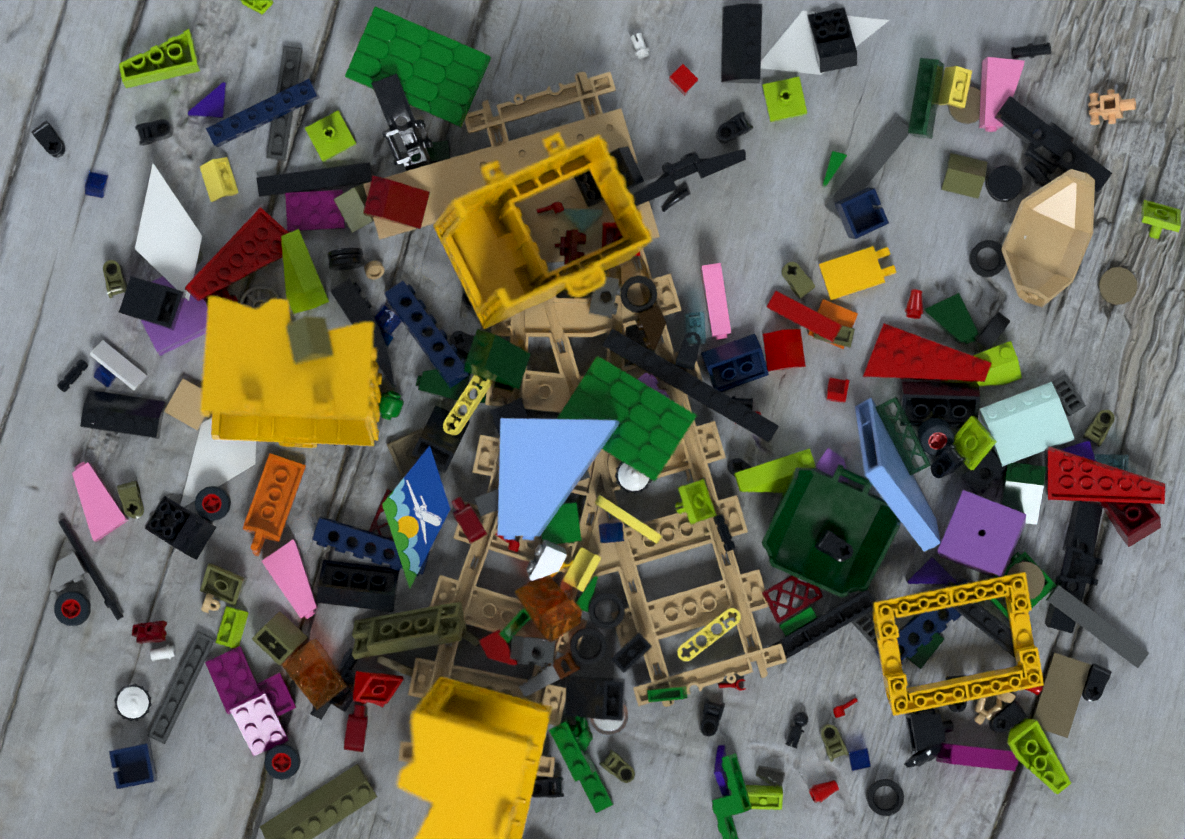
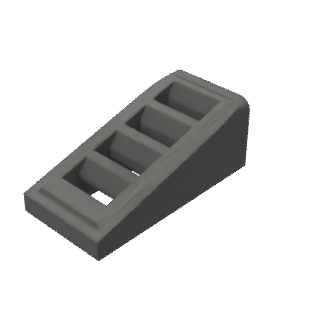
[1052,374,1086,417]
[852,612,878,649]

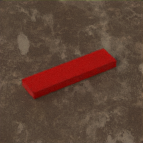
[766,291,842,343]

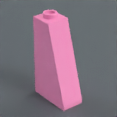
[979,57,1025,132]
[700,263,731,340]
[72,462,129,542]
[261,539,318,619]

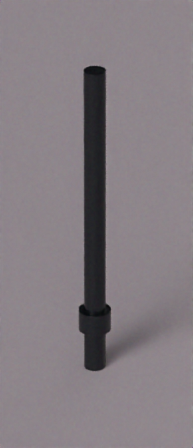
[58,518,124,621]

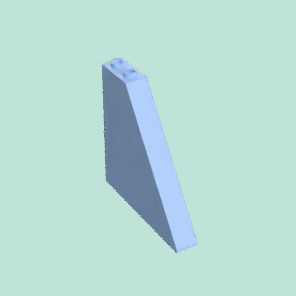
[855,398,941,551]
[498,418,619,540]

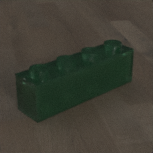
[908,58,944,139]

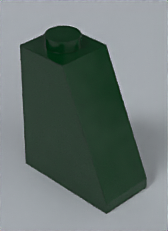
[923,293,979,345]
[416,369,471,401]

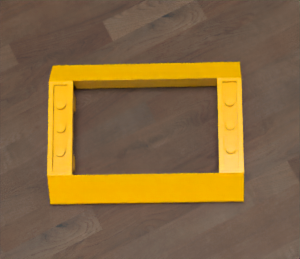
[873,572,1044,716]

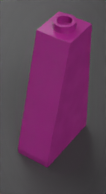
[936,743,1018,771]

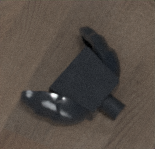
[904,708,954,768]

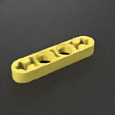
[443,375,493,435]
[594,495,662,544]
[677,608,741,661]

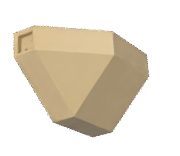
[1001,169,1095,307]

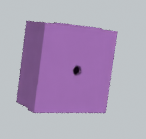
[141,274,208,356]
[937,490,1027,578]

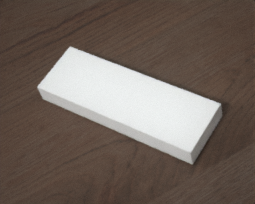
[90,340,147,390]

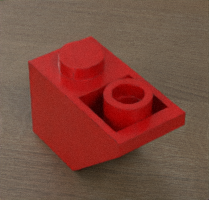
[479,629,517,666]

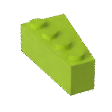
[119,29,200,89]

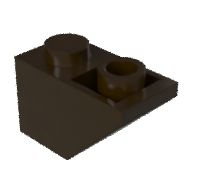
[635,305,666,351]

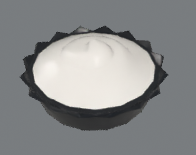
[615,461,652,494]
[114,684,152,721]

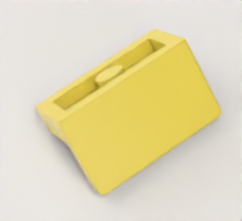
[938,66,972,108]
[200,157,239,202]
[563,547,601,592]

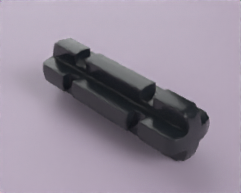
[57,359,88,392]
[713,514,735,552]

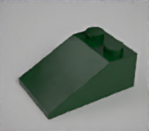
[464,329,531,389]
[1000,463,1046,525]

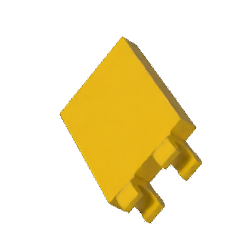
[819,246,896,301]

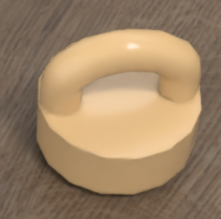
[364,260,384,280]
[201,593,220,613]

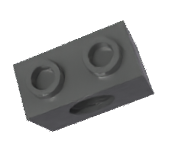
[589,276,622,318]
[510,635,555,666]

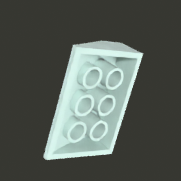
[980,382,1074,467]

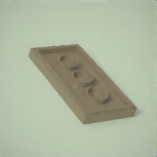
[1032,653,1091,738]

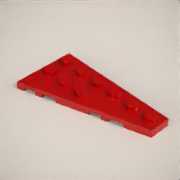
[184,207,289,301]
[863,323,992,382]
[1048,446,1165,504]

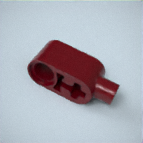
[451,496,487,544]
[344,704,368,752]

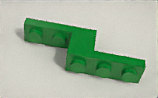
[549,721,614,813]
[712,753,752,839]

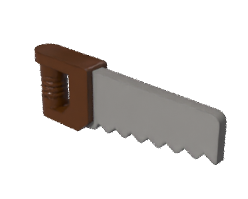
[519,652,581,697]

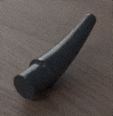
[662,188,691,212]

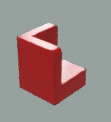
[669,64,698,96]
[825,378,850,404]

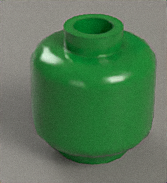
[378,390,404,420]

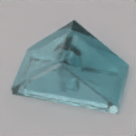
[564,208,603,233]
[684,312,706,345]
[1095,454,1129,471]

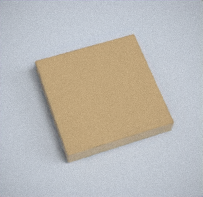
[164,379,206,431]

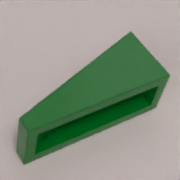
[822,151,847,188]
[573,576,598,612]
[779,607,817,636]
[499,608,532,643]
[647,686,688,702]

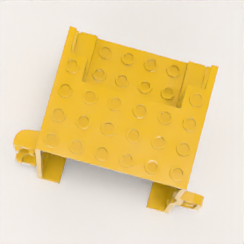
[433,132,652,330]
[200,296,382,448]
[397,676,552,839]

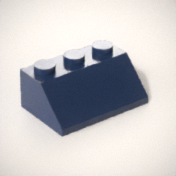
[701,334,769,392]

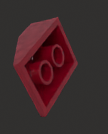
[363,175,430,229]
[1100,502,1161,547]

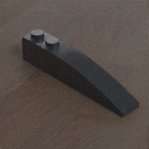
[330,278,397,388]
[769,587,878,659]

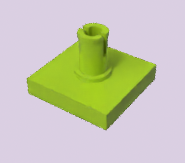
[762,77,808,122]
[305,110,357,162]
[1141,200,1181,239]
[953,416,997,470]
[675,479,717,524]

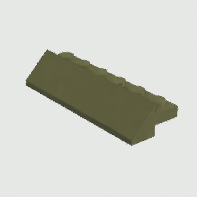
[352,602,467,659]
[260,764,378,839]

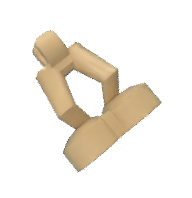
[974,692,1016,725]

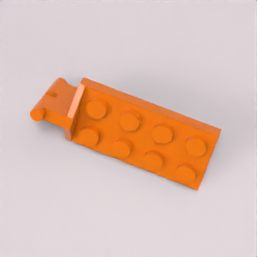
[242,453,306,556]

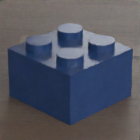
[834,188,889,239]
[109,743,158,790]

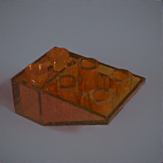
[515,575,582,643]
[281,638,347,710]

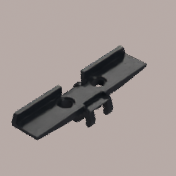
[371,73,433,171]
[995,96,1112,195]
[632,149,746,207]
[1045,501,1103,633]

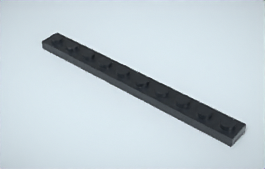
[602,329,779,443]

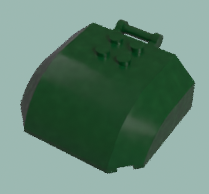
[762,464,901,598]

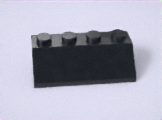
[721,3,762,84]
[900,381,980,428]
[80,390,165,439]
[317,560,399,612]

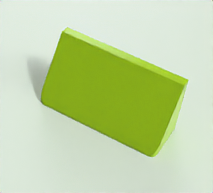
[215,606,249,648]
[745,785,783,810]

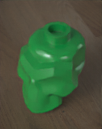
[570,716,593,753]

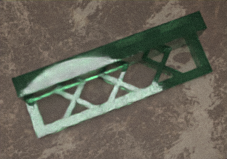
[875,397,931,476]

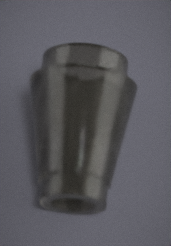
[756,765,786,787]

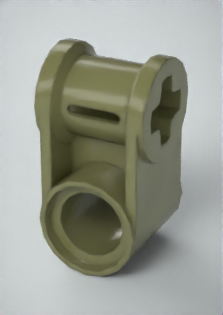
[103,260,127,298]
[781,262,815,299]
[1082,410,1115,447]
[117,480,144,519]
[820,723,849,762]
[599,749,635,783]

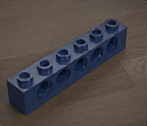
[206,79,320,147]
[384,281,469,388]
[312,516,431,576]
[873,579,968,665]

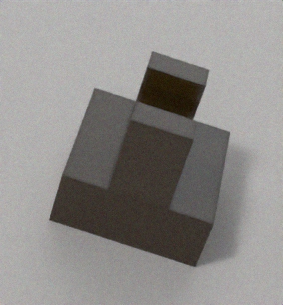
[492,382,514,404]

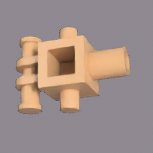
[1088,89,1136,125]

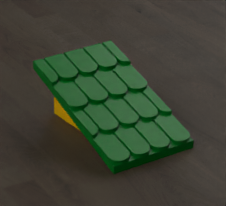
[344,6,491,127]
[557,356,697,482]

